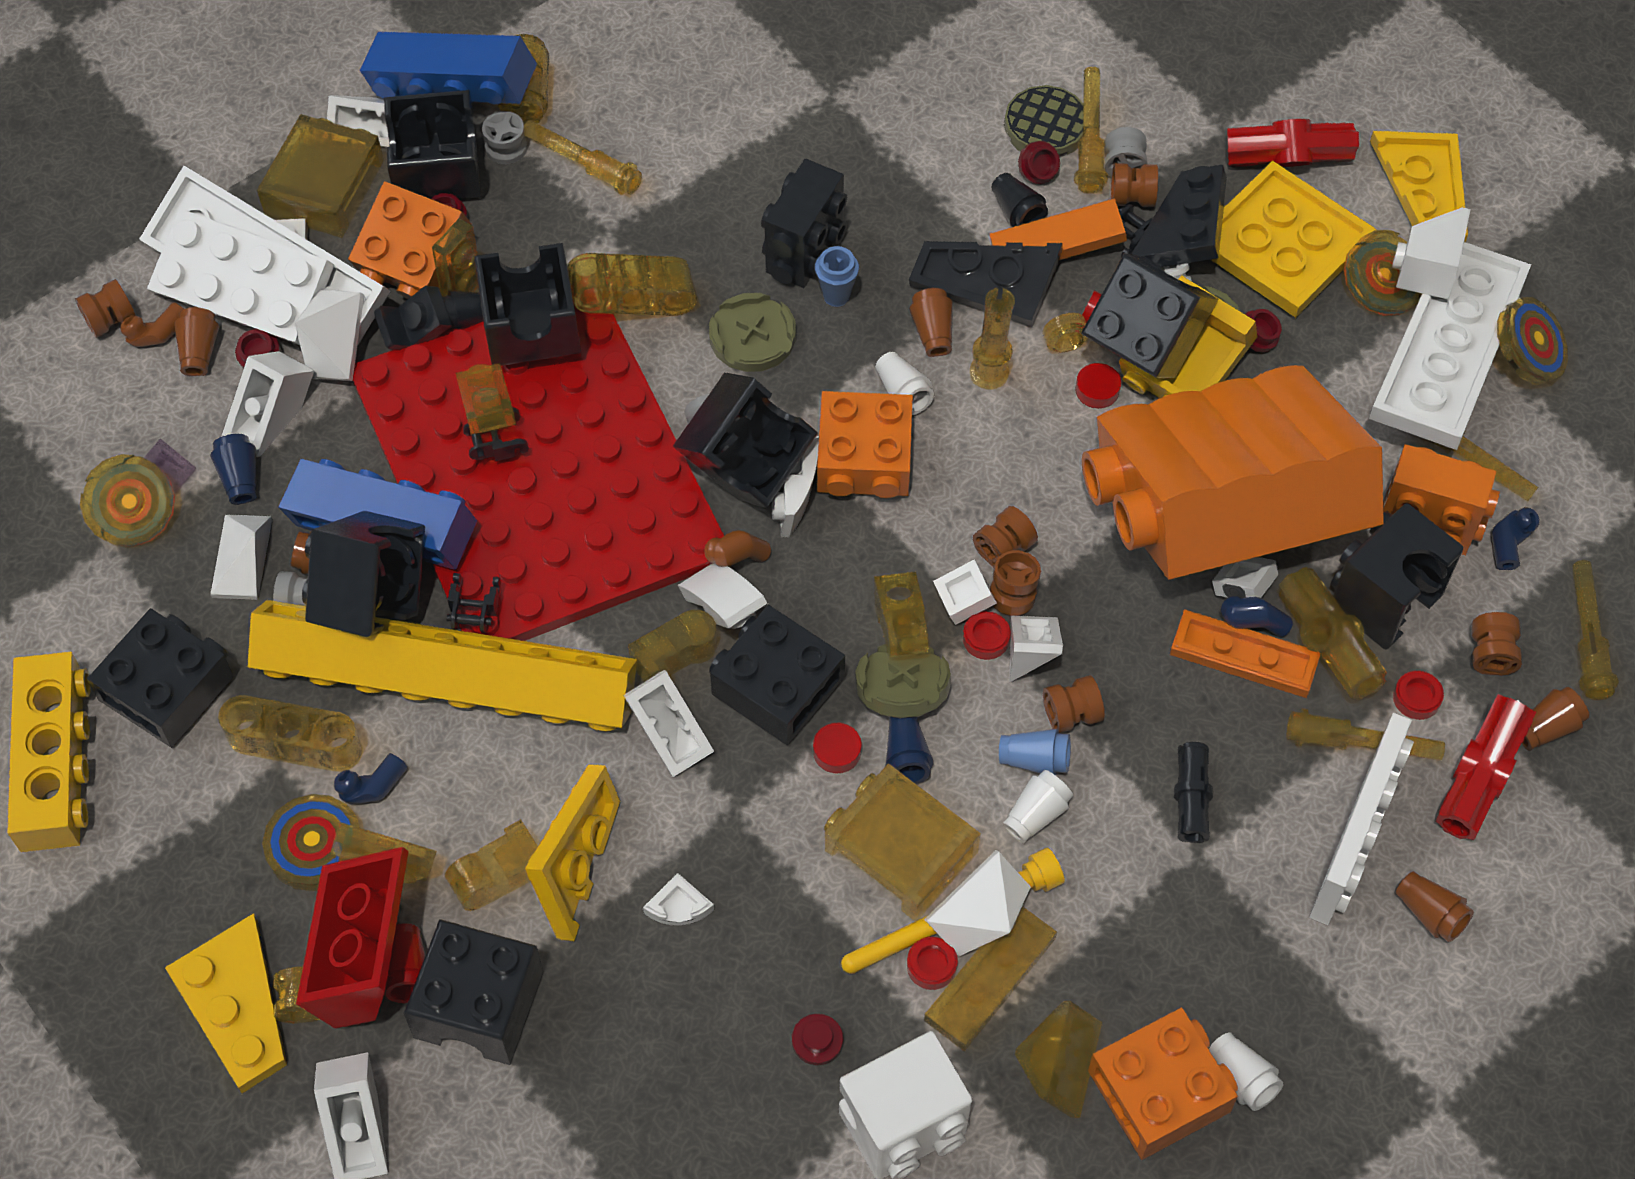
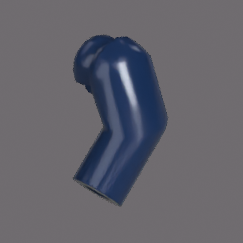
[1492,507,1539,570]
[1221,596,1293,637]
[333,753,408,805]

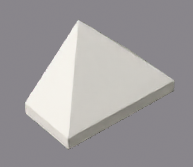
[326,95,389,147]
[295,290,364,381]
[210,515,272,600]
[1009,616,1063,682]
[623,670,714,777]
[924,850,1031,957]

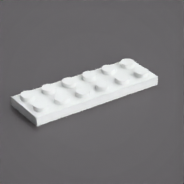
[139,166,390,346]
[1369,242,1531,450]

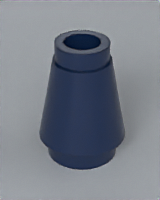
[210,434,257,505]
[885,716,934,785]

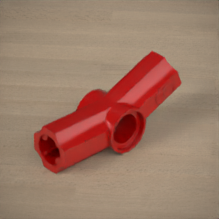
[1227,119,1359,167]
[1435,694,1536,840]

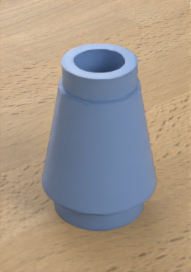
[815,246,859,307]
[999,729,1071,775]

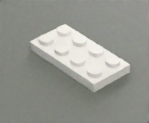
[147,208,335,345]
[1309,713,1414,925]

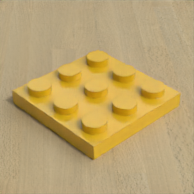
[1211,161,1376,318]

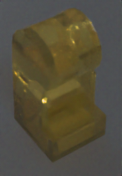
[874,572,928,658]
[628,610,717,682]
[444,819,538,911]

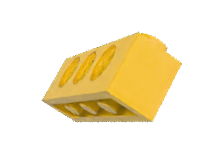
[7,652,91,852]

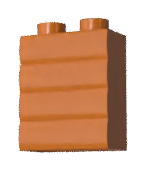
[1082,365,1384,580]

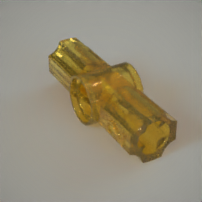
[1279,567,1387,700]

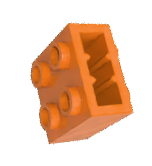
[348,181,473,299]
[817,391,913,498]
[1383,444,1500,556]
[1088,1007,1238,1160]

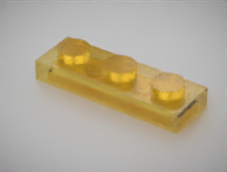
[924,906,1057,1052]

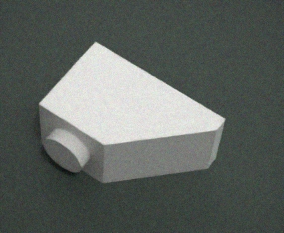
[1392,207,1471,299]
[221,351,315,457]
[314,1052,388,1179]

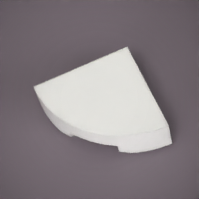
[643,873,714,925]

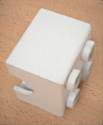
[839,1031,972,1179]

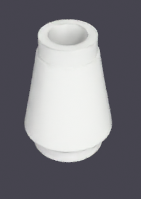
[875,352,934,415]
[1002,770,1073,844]
[1209,1032,1283,1111]

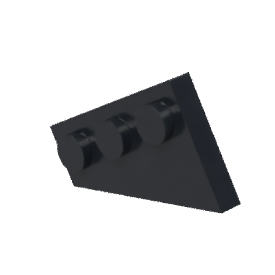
[1131,164,1227,267]
[909,241,1063,327]

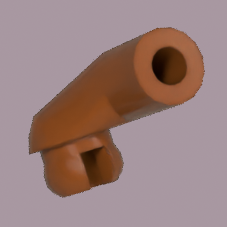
[120,302,184,347]
[704,530,771,567]

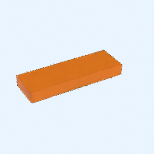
[989,198,1127,260]
[1170,609,1321,698]

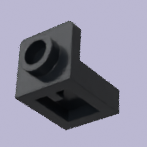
[374,285,452,350]

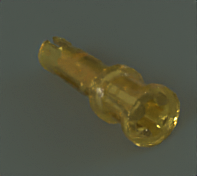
[969,288,1015,390]

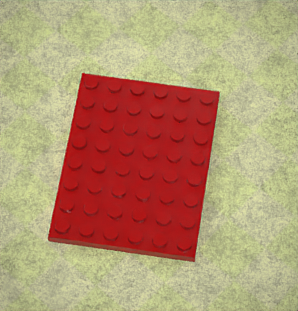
[352,278,724,641]

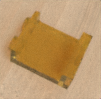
[257,114,384,238]
[824,763,981,921]

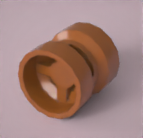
[1111,163,1158,207]
[75,279,136,338]
[973,506,1038,568]
[990,550,1041,616]
[1471,612,1522,676]
[1043,675,1105,733]

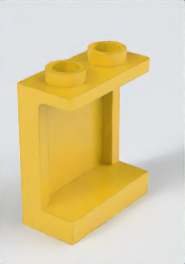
[1119,275,1257,398]

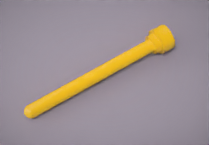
[841,847,1065,974]

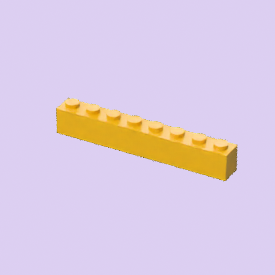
[247,600,637,731]

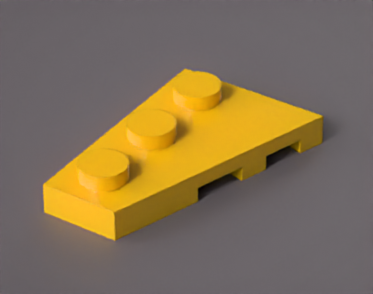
[1370,131,1468,242]
[525,764,620,941]
[165,913,287,1093]

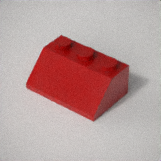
[296,847,409,1029]

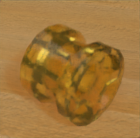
[273,966,319,1024]

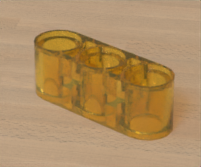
[567,253,697,316]
[218,695,363,771]

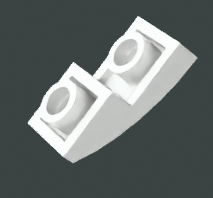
[772,436,819,537]
[678,563,767,629]

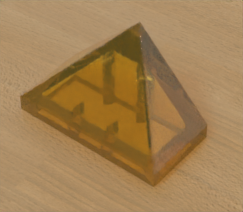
[1015,1001,1102,1118]

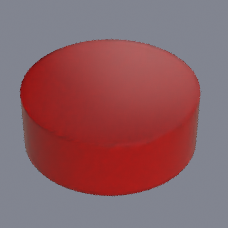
[1075,363,1121,409]
[963,611,1011,660]
[1393,671,1444,720]
[813,723,862,773]
[907,937,958,990]

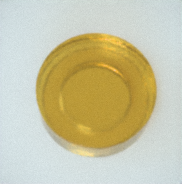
[1042,313,1087,353]

